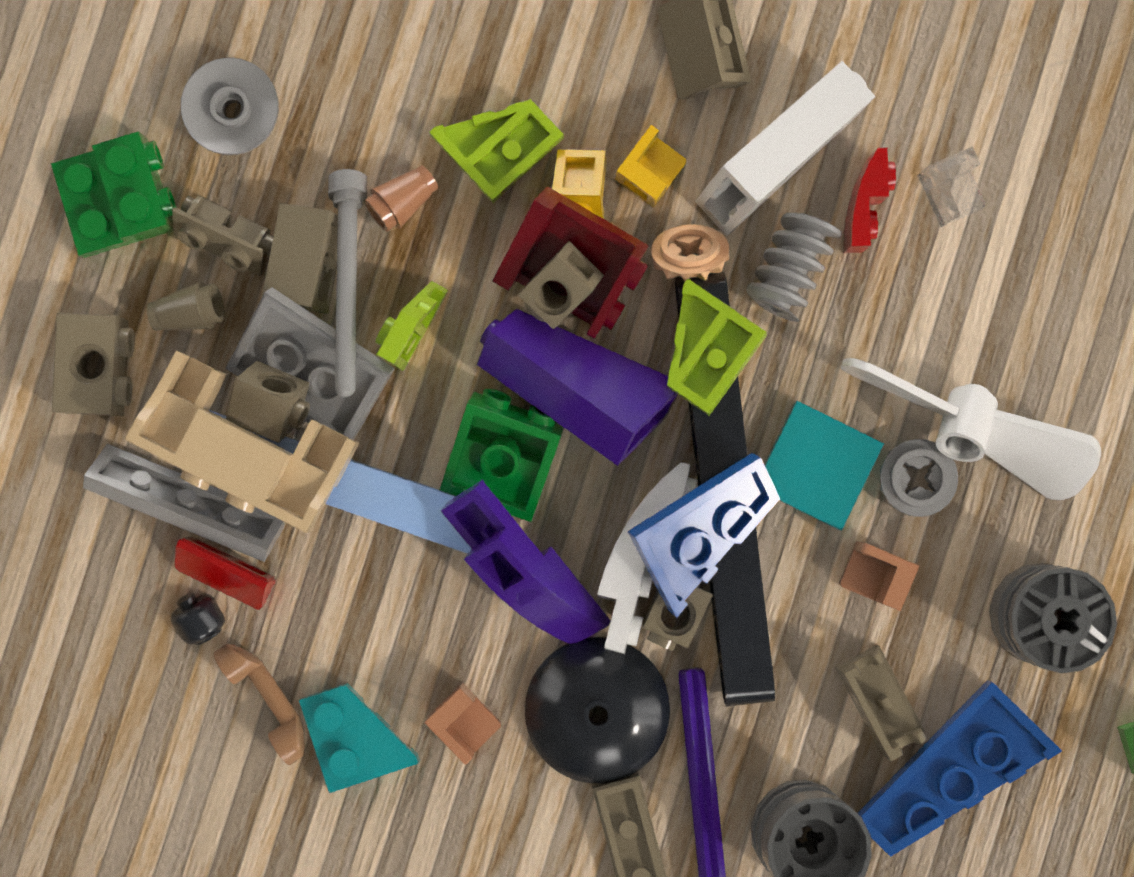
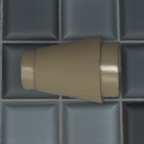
[147,282,225,331]

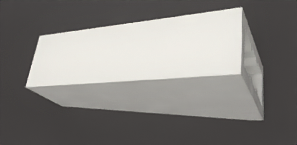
[695,61,876,236]

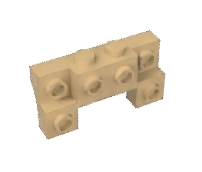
[124,350,359,533]

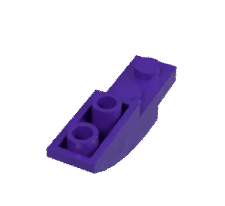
[441,480,611,644]

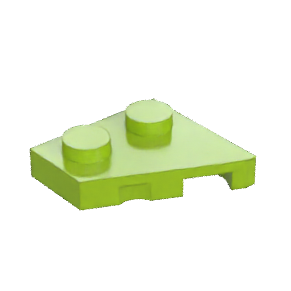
[667,279,767,416]
[375,281,449,371]

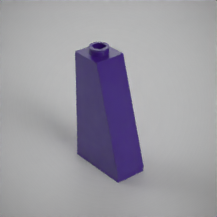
[477,309,678,466]

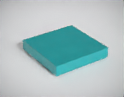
[764,401,884,531]

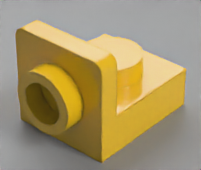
[552,149,607,219]

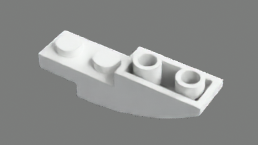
[597,462,697,654]

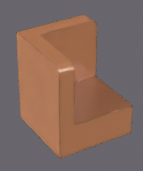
[839,541,919,611]
[424,683,501,765]

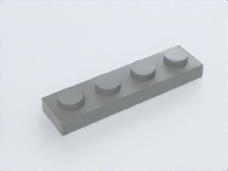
[83,444,285,562]

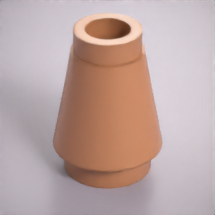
[364,165,438,232]

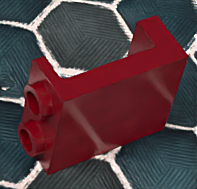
[492,186,649,339]

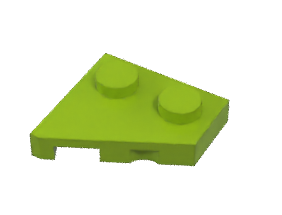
[429,99,564,203]

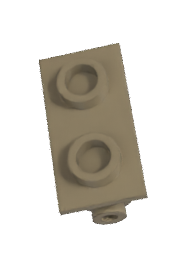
[172,196,273,276]

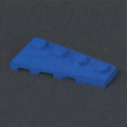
[857,680,1062,857]

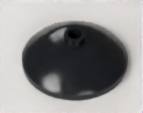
[525,637,670,784]

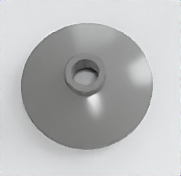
[181,58,279,155]

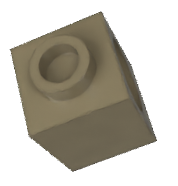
[518,241,604,330]
[226,361,310,443]
[642,586,713,651]

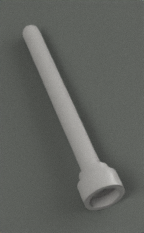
[328,169,367,397]

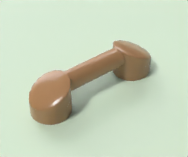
[213,644,305,765]

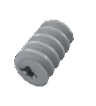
[746,213,842,322]

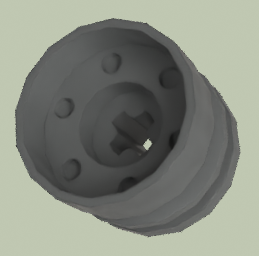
[989,563,1117,673]
[751,780,872,877]

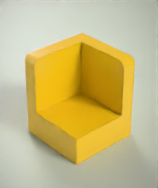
[615,124,686,208]

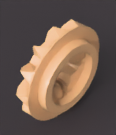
[651,224,729,282]

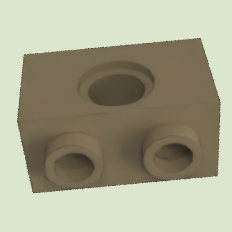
[52,313,135,416]

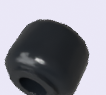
[171,593,225,645]

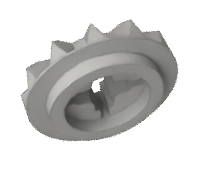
[879,439,958,517]

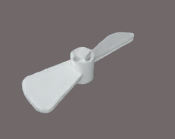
[841,358,1101,500]

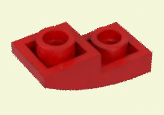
[843,147,896,253]

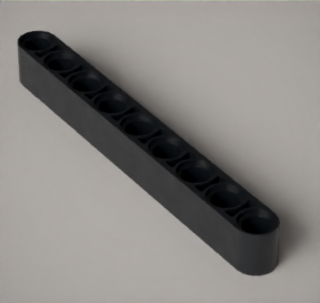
[675,271,775,707]

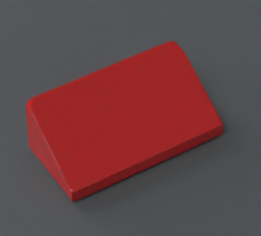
[174,536,276,610]

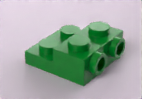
[51,131,177,258]
[439,388,564,522]

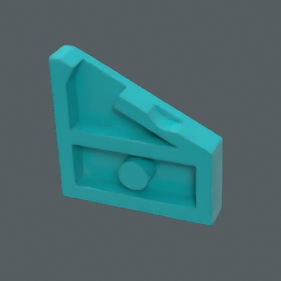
[299,683,420,793]

